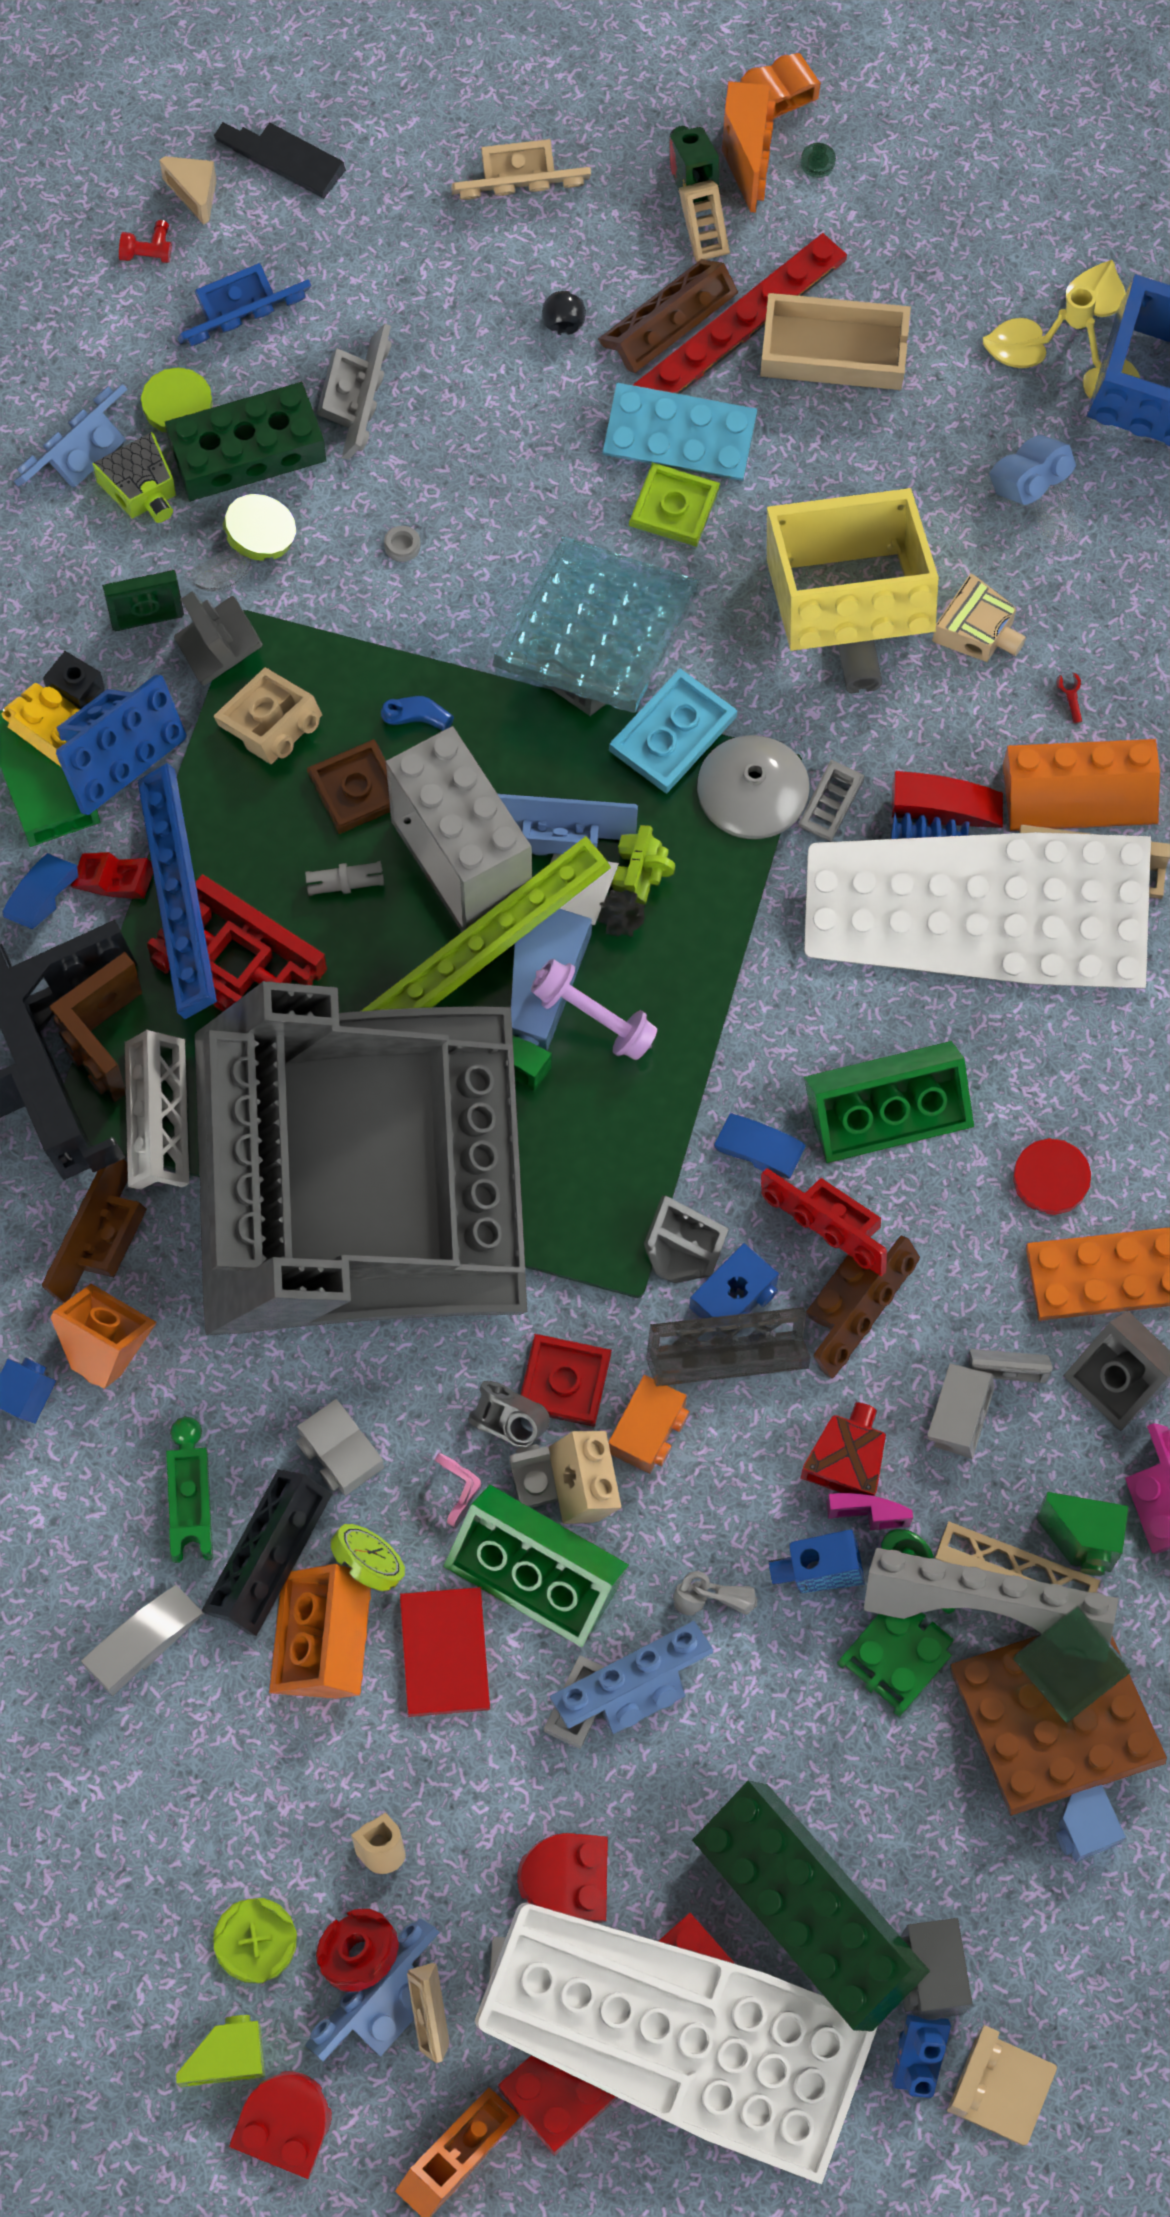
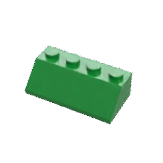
[804,1041,974,1163]
[443,1485,629,1648]

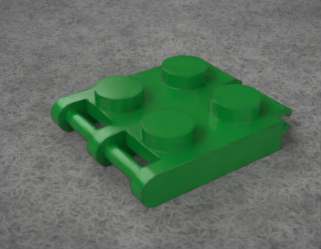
[837,1612,954,1718]

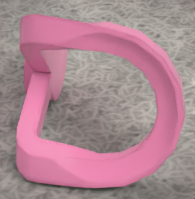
[435,1453,481,1528]

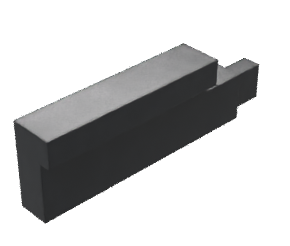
[214,122,346,199]

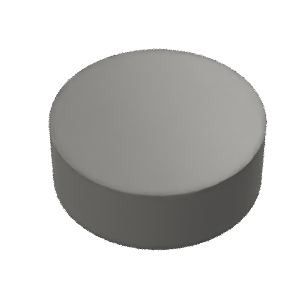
[384,526,421,562]

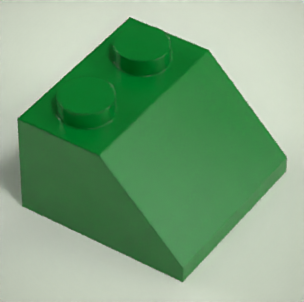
[1036,1492,1129,1576]

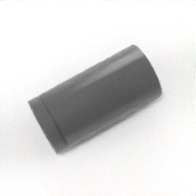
[838,640,882,694]

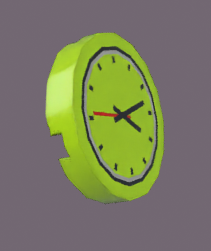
[330,1524,405,1591]

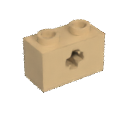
[549,1431,622,1524]

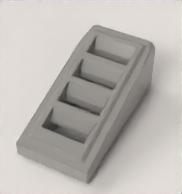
[798,760,865,842]

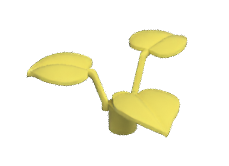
[983,260,1141,399]

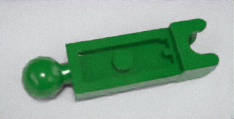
[166,1416,213,1563]

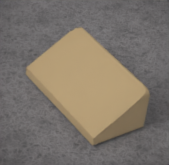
[407,1963,449,2063]

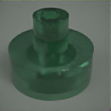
[801,143,836,178]

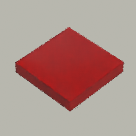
[521,1334,612,1427]

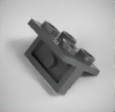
[174,591,263,686]

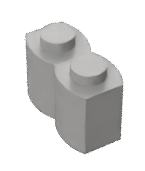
[296,1399,384,1496]

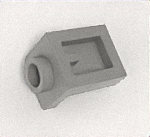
[509,1444,558,1508]

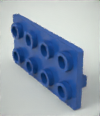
[56,675,187,815]

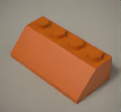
[1002,739,1160,831]

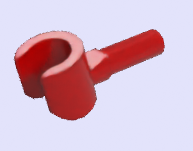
[1056,672,1082,724]

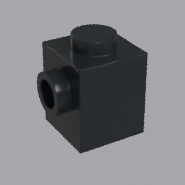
[43,651,105,709]

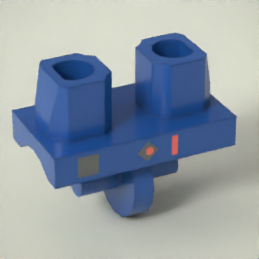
[891,2015,951,2098]

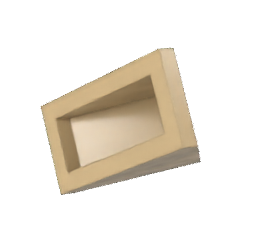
[159,156,217,225]

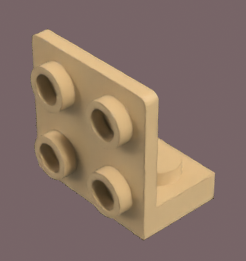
[947,2025,1057,2146]

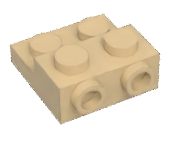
[214,667,322,764]

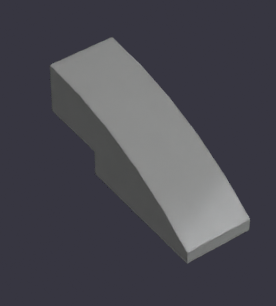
[81,1585,204,1697]

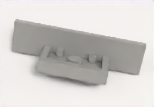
[317,323,391,460]

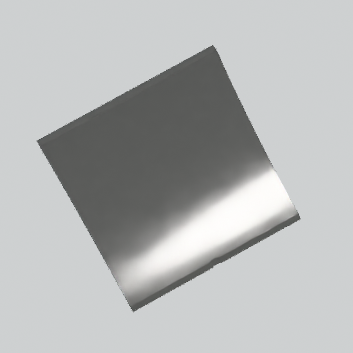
[195,981,528,1335]

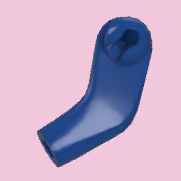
[381,696,454,731]

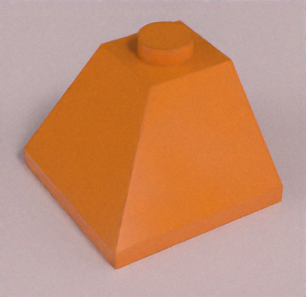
[50,1284,157,1389]

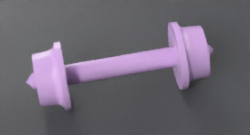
[531,959,657,1060]

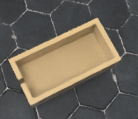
[760,293,911,390]

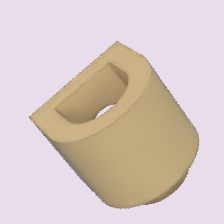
[351,1812,406,1874]

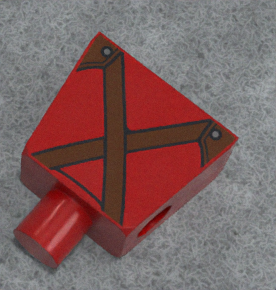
[800,1402,886,1496]

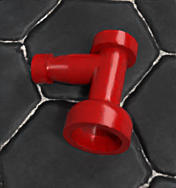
[119,220,172,263]

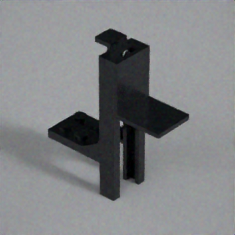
[0,920,138,1180]

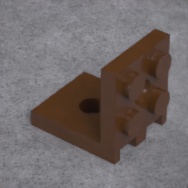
[49,952,142,1102]

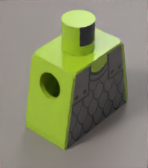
[92,432,176,523]

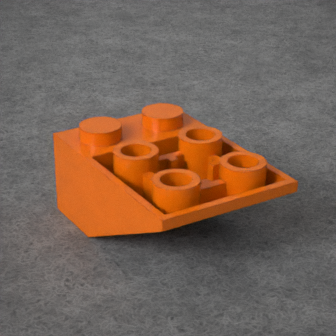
[722,81,776,213]

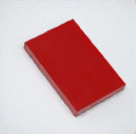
[400,1587,490,1717]

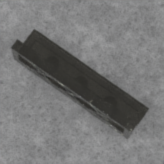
[646,1307,811,1386]

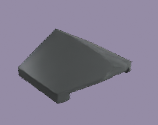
[644,1195,729,1283]

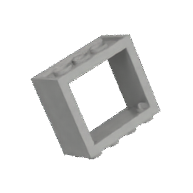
[386,726,532,932]

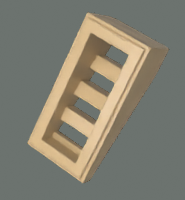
[679,180,730,262]

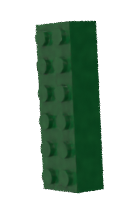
[692,1780,930,2032]

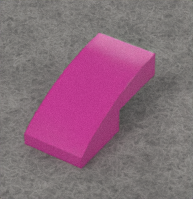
[826,1493,913,1531]

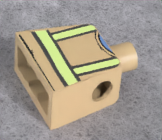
[932,573,1026,662]

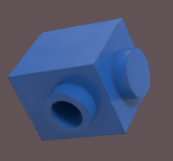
[0,1357,57,1424]

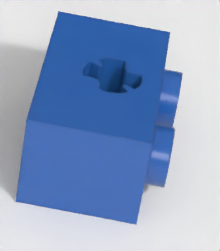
[689,1243,779,1339]

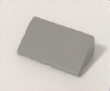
[969,1349,1052,1383]

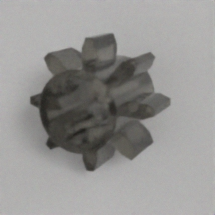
[598,890,645,937]

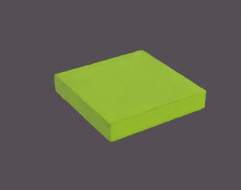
[629,462,720,547]

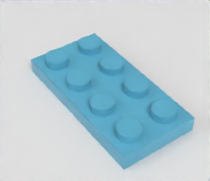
[603,383,757,481]

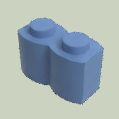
[989,435,1076,505]

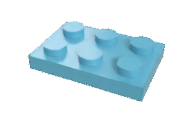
[609,668,737,794]

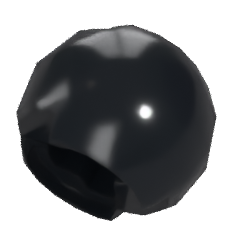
[542,291,586,335]

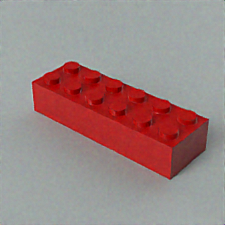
[498,1913,735,2156]

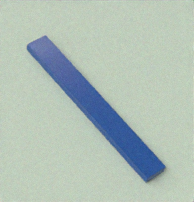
[137,763,217,1019]

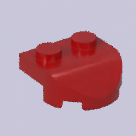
[517,1833,608,1923]
[229,2071,332,2179]

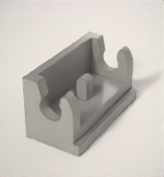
[927,1363,995,1459]

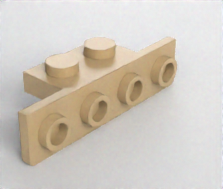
[451,139,591,200]

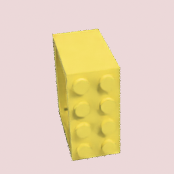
[767,488,939,651]

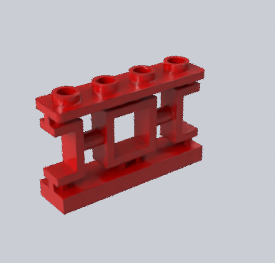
[147,874,327,1012]

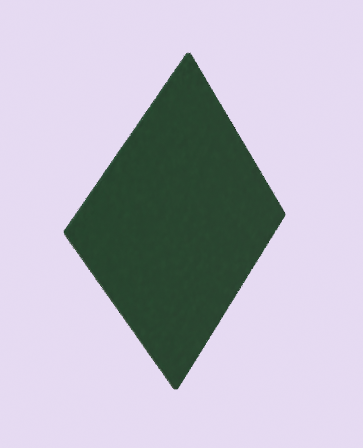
[64,610,802,1298]

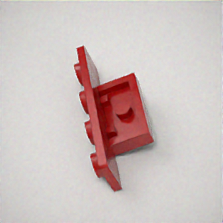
[761,1168,887,1277]

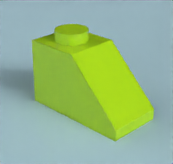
[176,2015,265,2087]

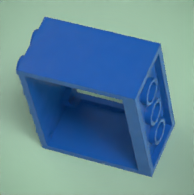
[1086,274,1170,446]

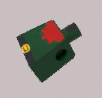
[669,126,720,203]

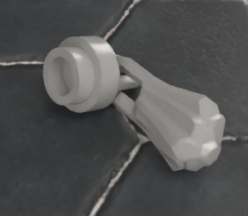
[673,1571,757,1616]

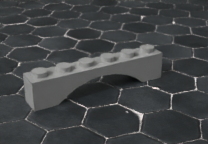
[864,1548,1119,1662]

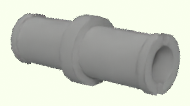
[305,861,384,896]

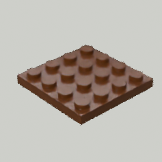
[950,1634,1167,1816]

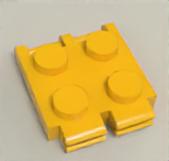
[1,683,80,767]

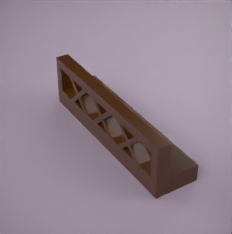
[598,259,739,373]

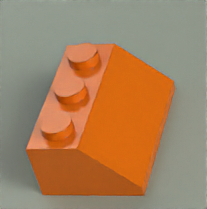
[269,1564,371,1699]

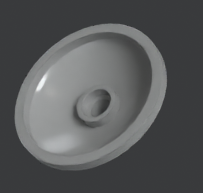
[697,735,809,839]

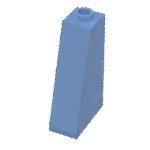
[511,908,592,1051]

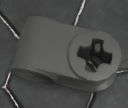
[468,1381,550,1447]

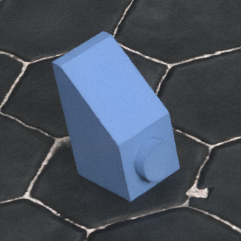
[1056,1785,1126,1863]

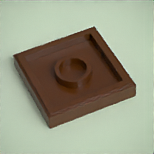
[307,739,390,834]

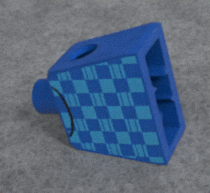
[769,1529,865,1593]

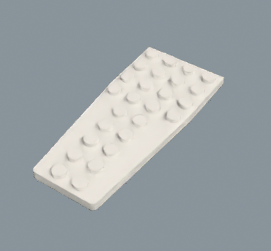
[804,832,1151,989]
[475,1903,878,2184]

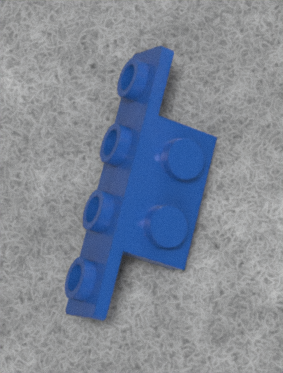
[178,263,312,346]

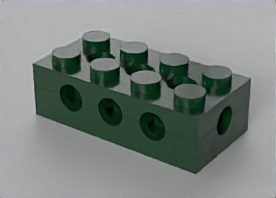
[165,382,326,502]

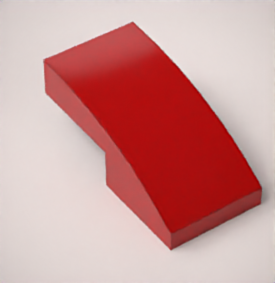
[71,852,153,899]

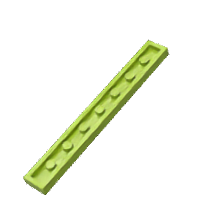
[362,836,611,1011]

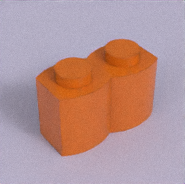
[740,53,821,119]

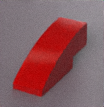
[892,771,1003,828]

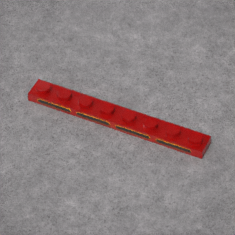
[633,233,847,394]

